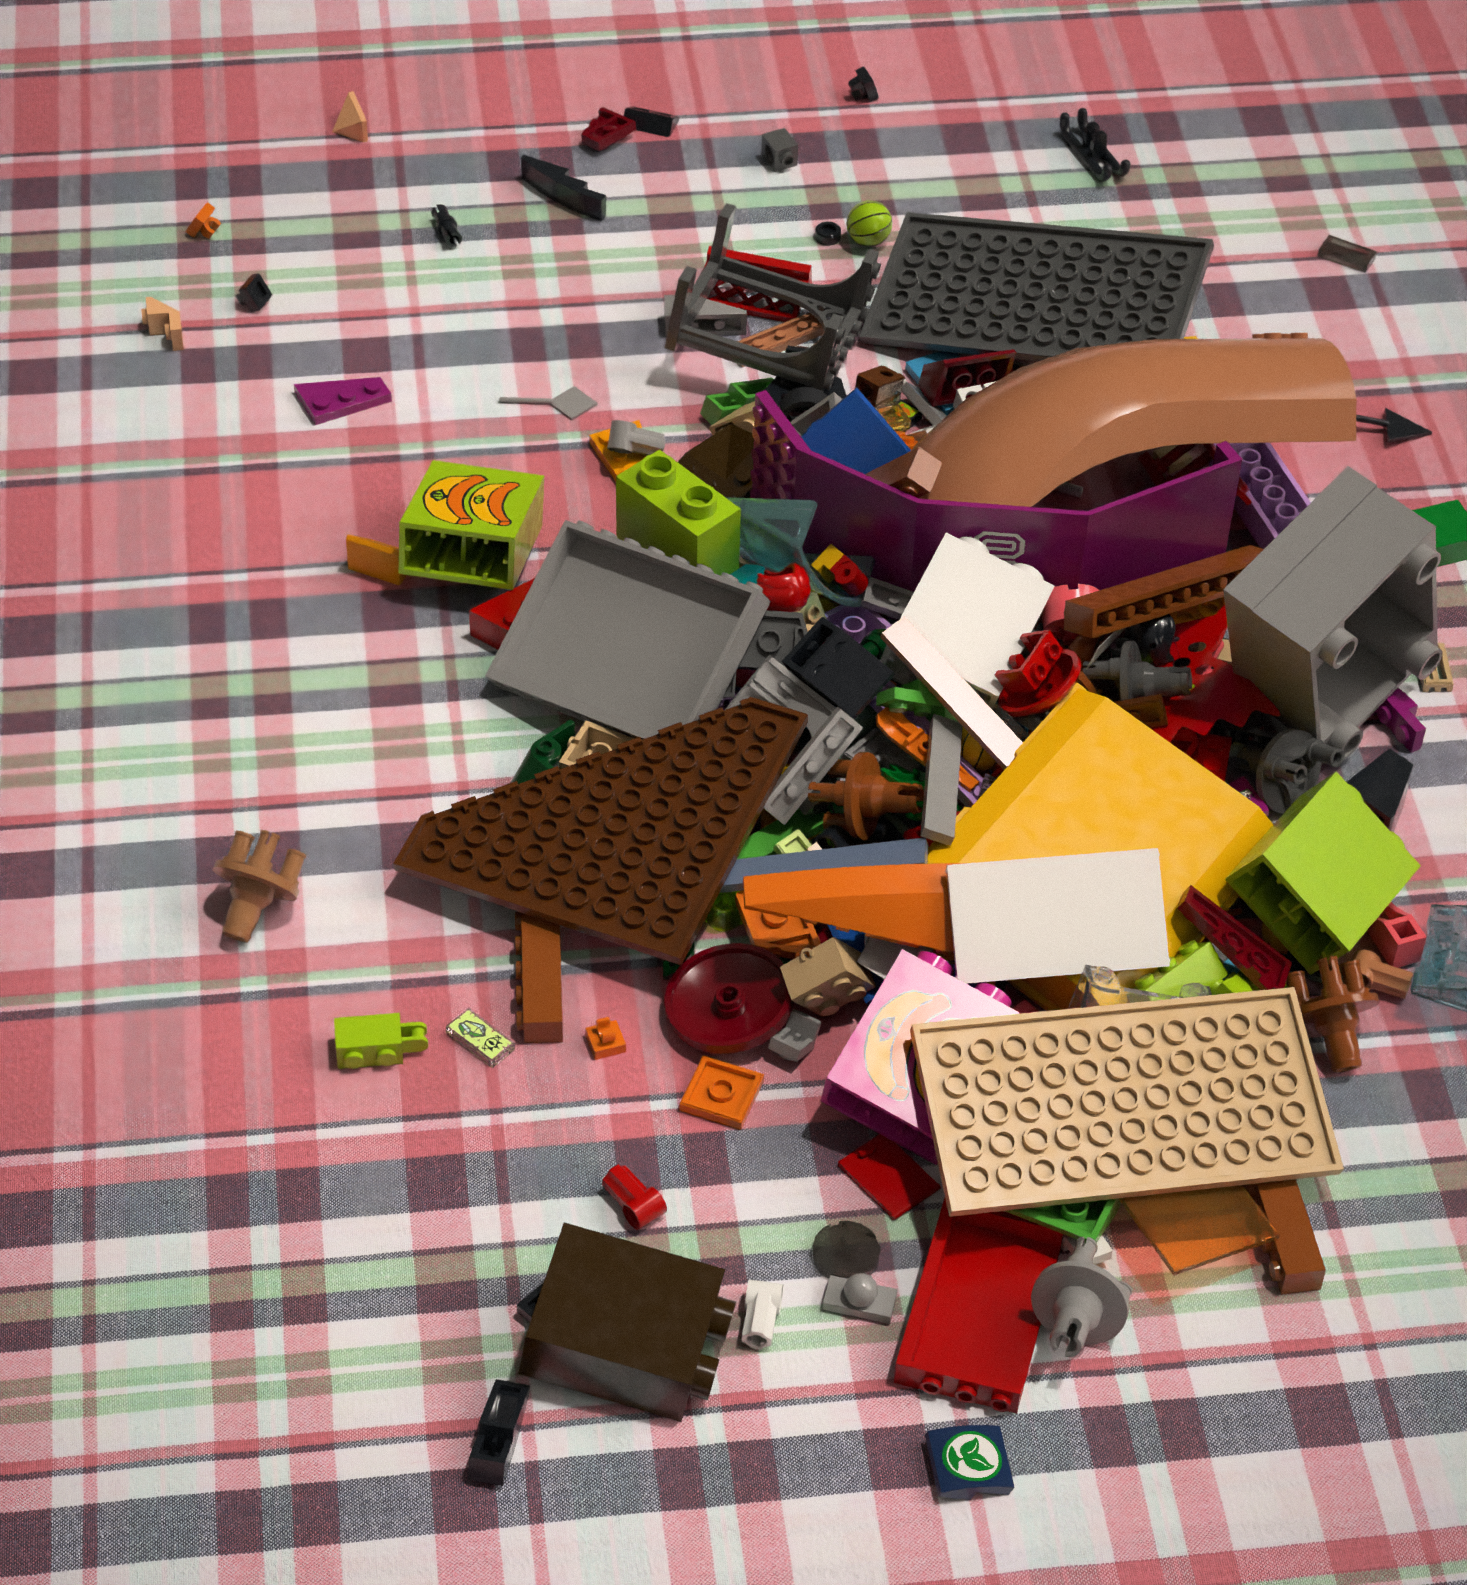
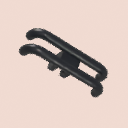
[1059,108,1131,182]

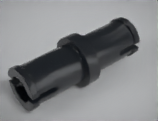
[431,204,462,247]

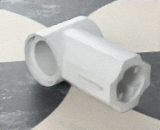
[742,1279,784,1350]

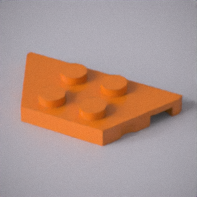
[735,890,821,959]

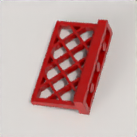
[703,246,812,322]

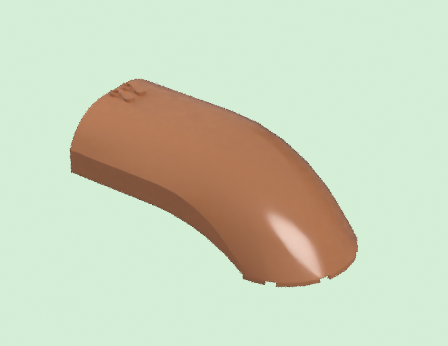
[911,333,1357,507]

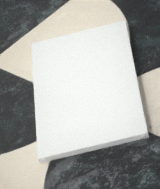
[945,848,1170,984]

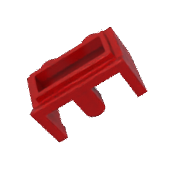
[994,630,1063,697]

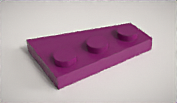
[294,377,392,425]

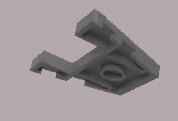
[722,610,808,700]

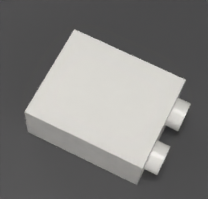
[880,533,1054,710]

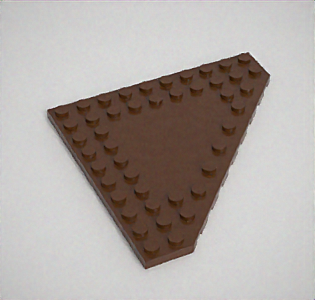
[393,697,808,965]

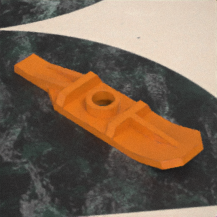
[876,707,980,792]

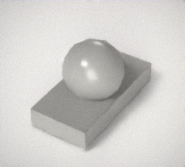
[822,1273,898,1324]

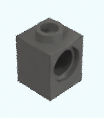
[761,128,798,172]

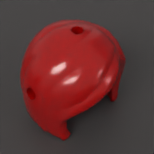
[757,563,811,612]

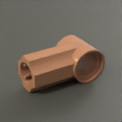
[1351,950,1414,999]

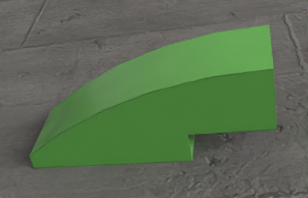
[700,377,774,425]

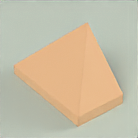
[332,91,368,142]

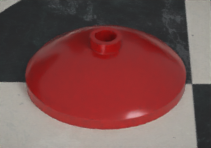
[998,649,1081,717]

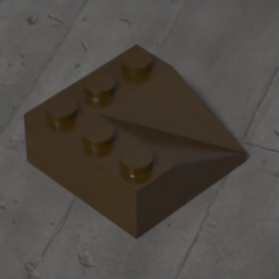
[678,424,754,527]

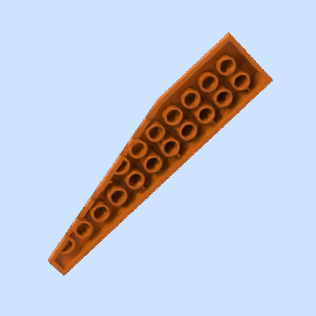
[743,863,1137,970]

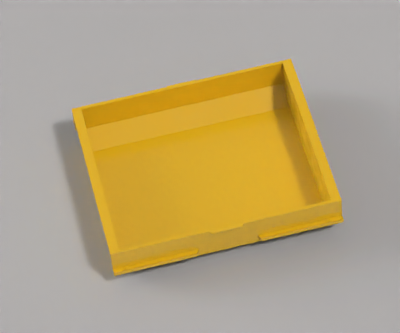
[927,683,1274,1011]

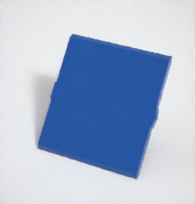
[801,388,911,474]

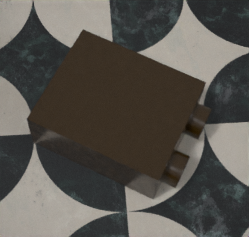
[518,1222,736,1422]

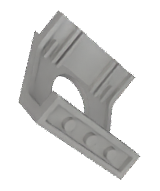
[725,655,863,825]

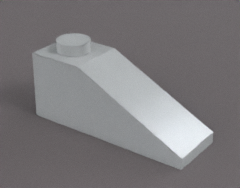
[664,295,747,337]

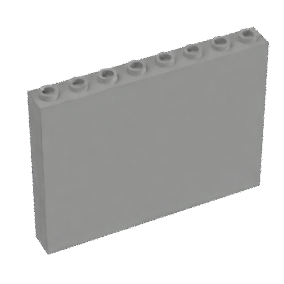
[485,520,771,740]

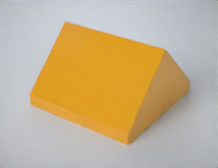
[346,534,407,585]

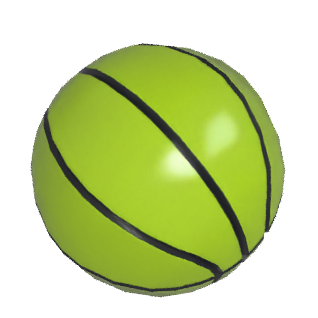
[846,200,893,247]

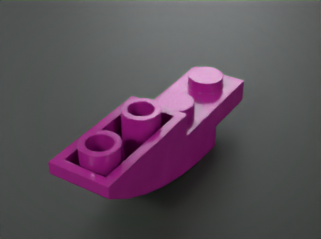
[1370,688,1426,753]

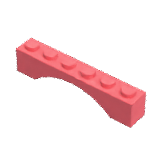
[1367,902,1426,968]

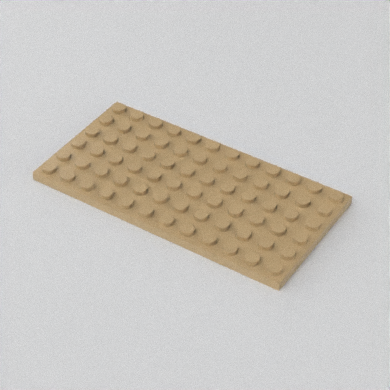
[910,987,1344,1217]

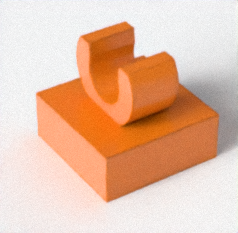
[185,202,221,239]
[585,1017,626,1060]

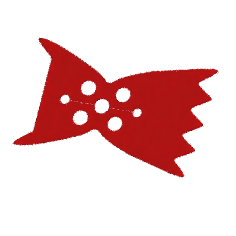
[1150,605,1281,742]

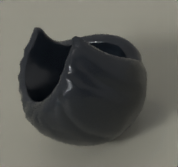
[1124,614,1175,666]

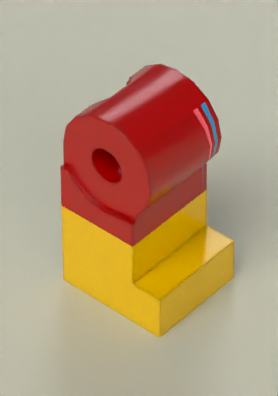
[811,544,868,596]

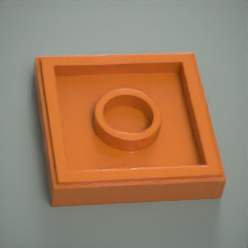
[679,1055,764,1130]

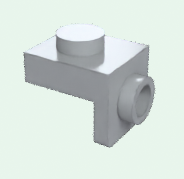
[768,1009,821,1062]

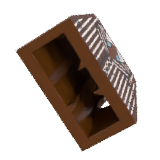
[855,365,907,418]

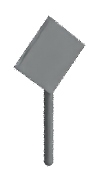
[499,386,598,421]

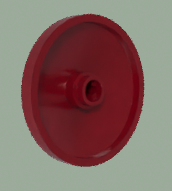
[665,943,794,1054]

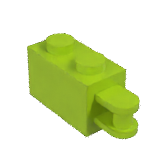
[334,1013,428,1069]

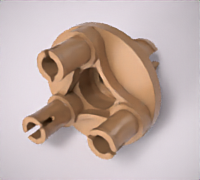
[212,830,307,943]

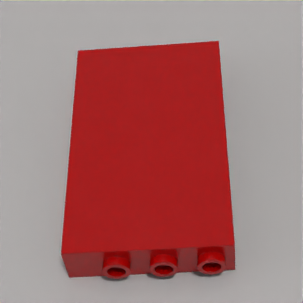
[894,1198,1063,1414]

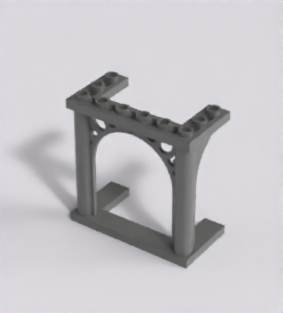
[664,203,881,392]

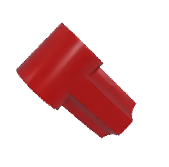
[602,1164,667,1230]

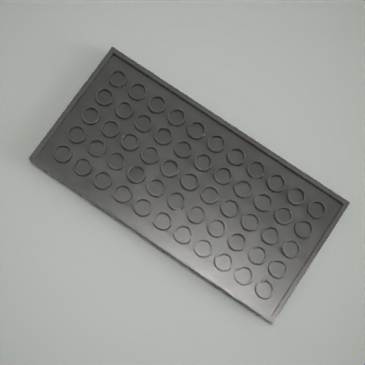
[859,212,1214,361]

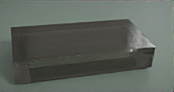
[1317,235,1377,273]

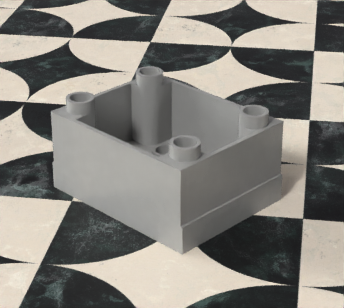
[1223,466,1443,765]

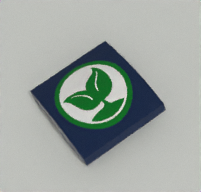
[925,1425,1015,1500]

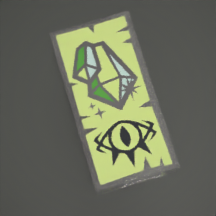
[446,1008,515,1068]

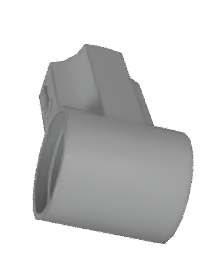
[607,420,666,456]

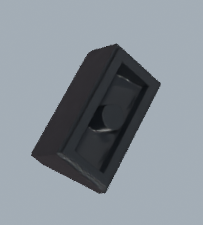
[624,106,680,137]

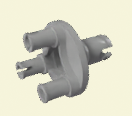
[1031,1237,1132,1357]

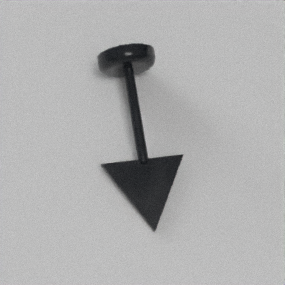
[1356,408,1432,442]

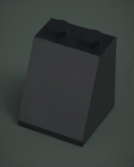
[1347,748,1413,832]

